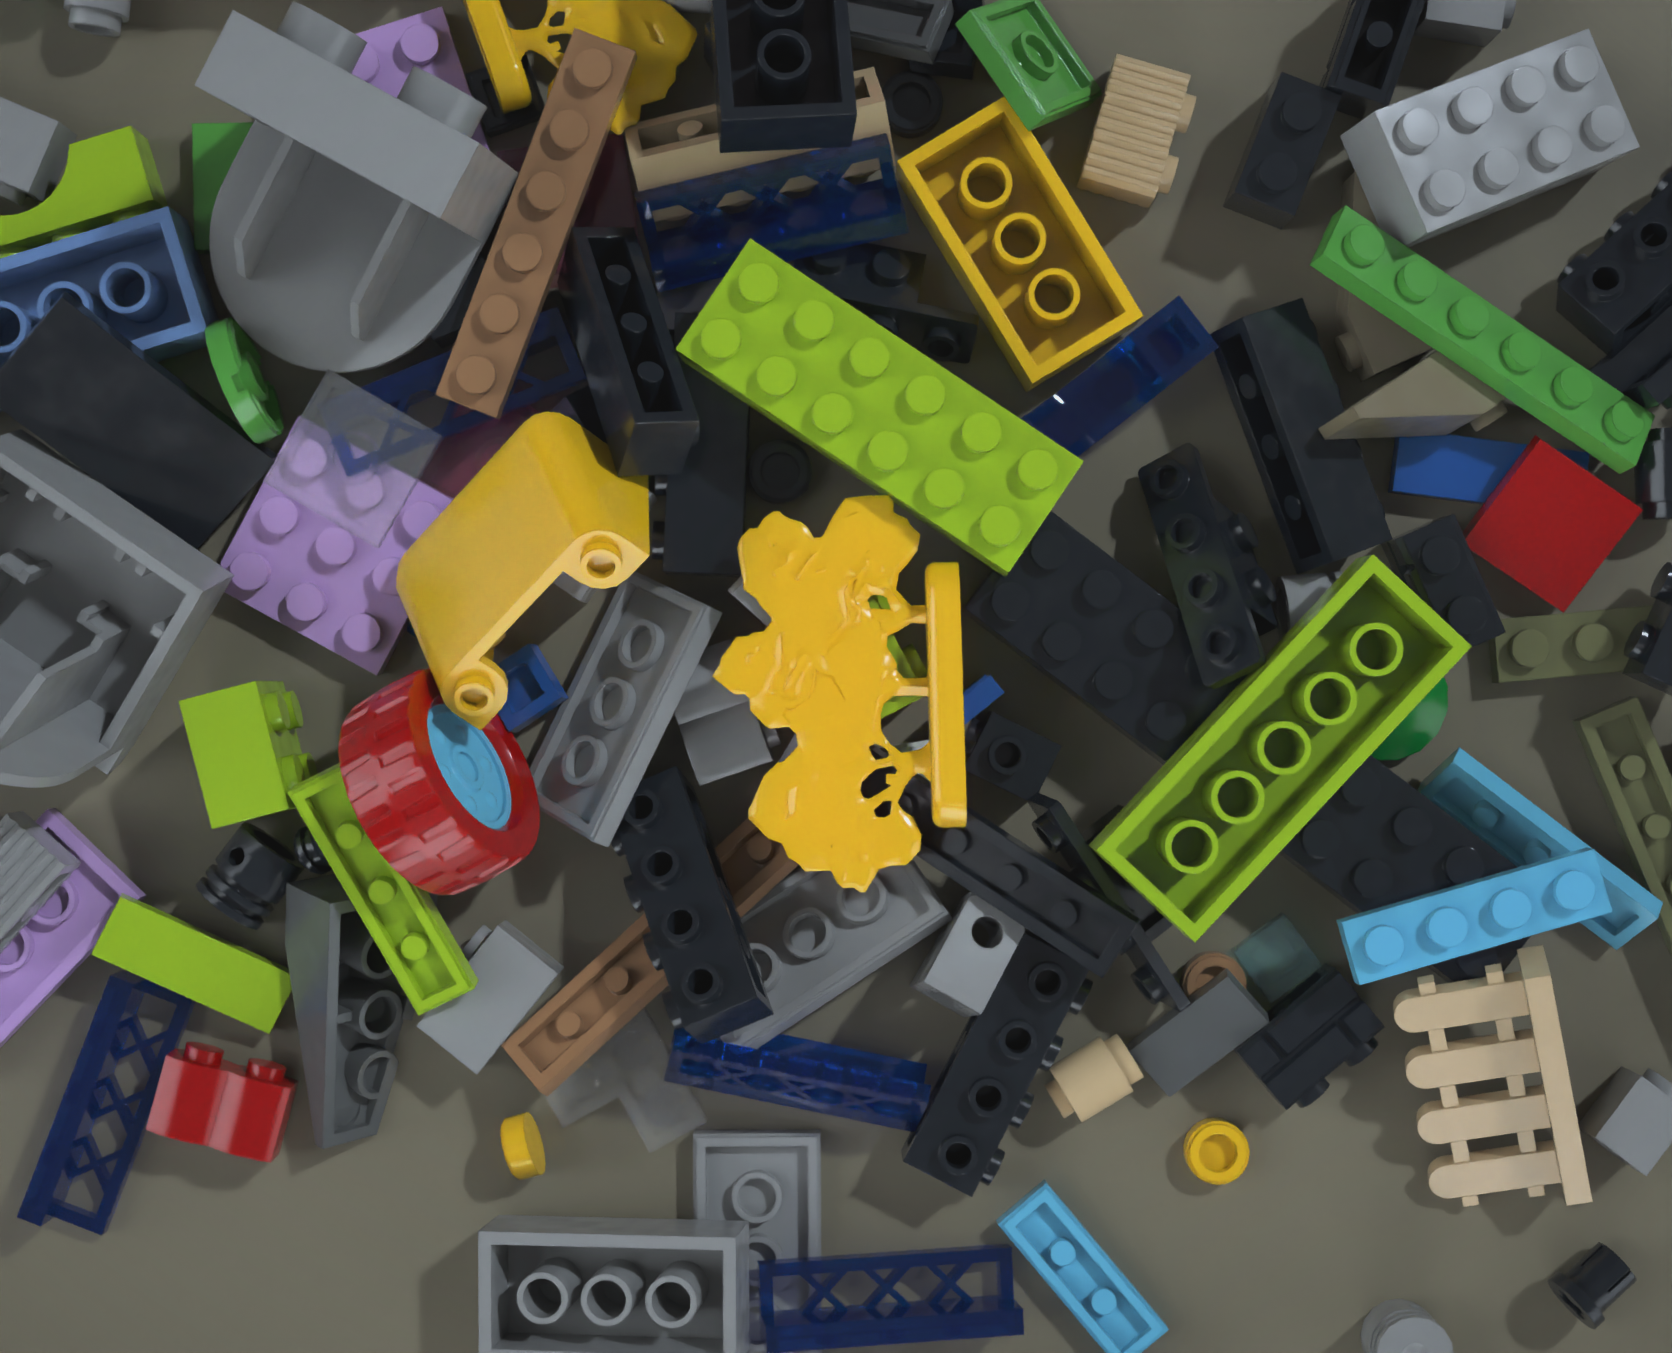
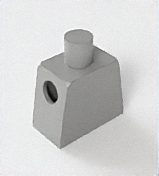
[910,892,1026,1017]

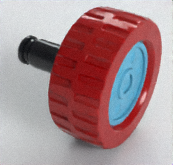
[294,668,540,895]

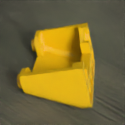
[396,412,650,730]

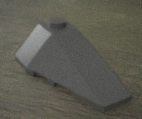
[285,874,438,1149]

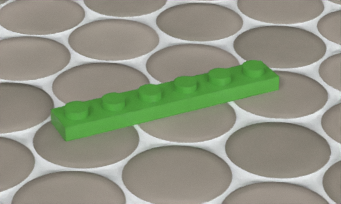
[1310,205,1655,474]

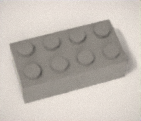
[1340,28,1640,248]
[478,1215,750,1353]

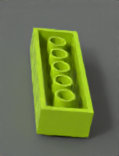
[676,238,1084,578]
[1088,554,1472,942]

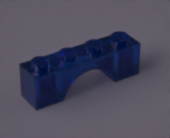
[1020,296,1219,457]

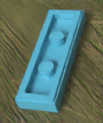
[996,1179,1169,1353]

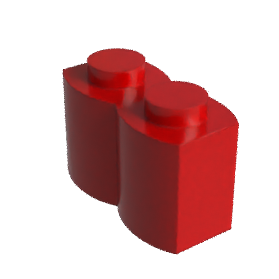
[145,1042,299,1163]

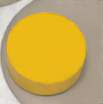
[500,1112,546,1180]
[1183,1117,1250,1185]

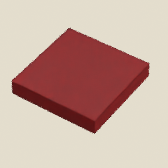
[1463,435,1643,613]

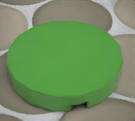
[205,317,284,445]

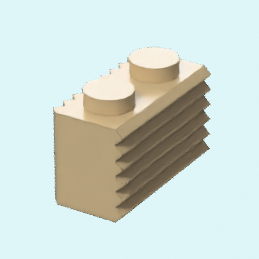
[1076,54,1197,208]

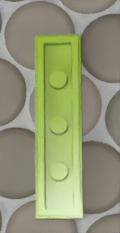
[288,763,479,1016]

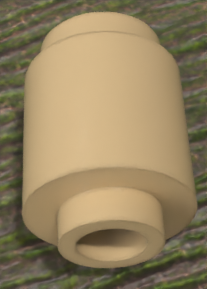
[1044,1033,1144,1123]

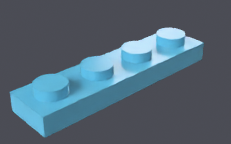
[1417,747,1663,950]
[1336,847,1613,985]

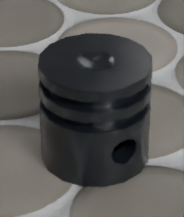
[196,822,305,930]

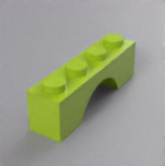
[0,125,168,259]

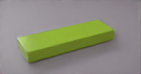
[91,893,292,1034]

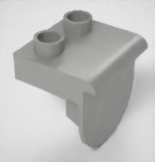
[195,1,519,373]
[0,429,234,788]

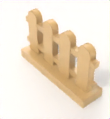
[1393,945,1593,1207]

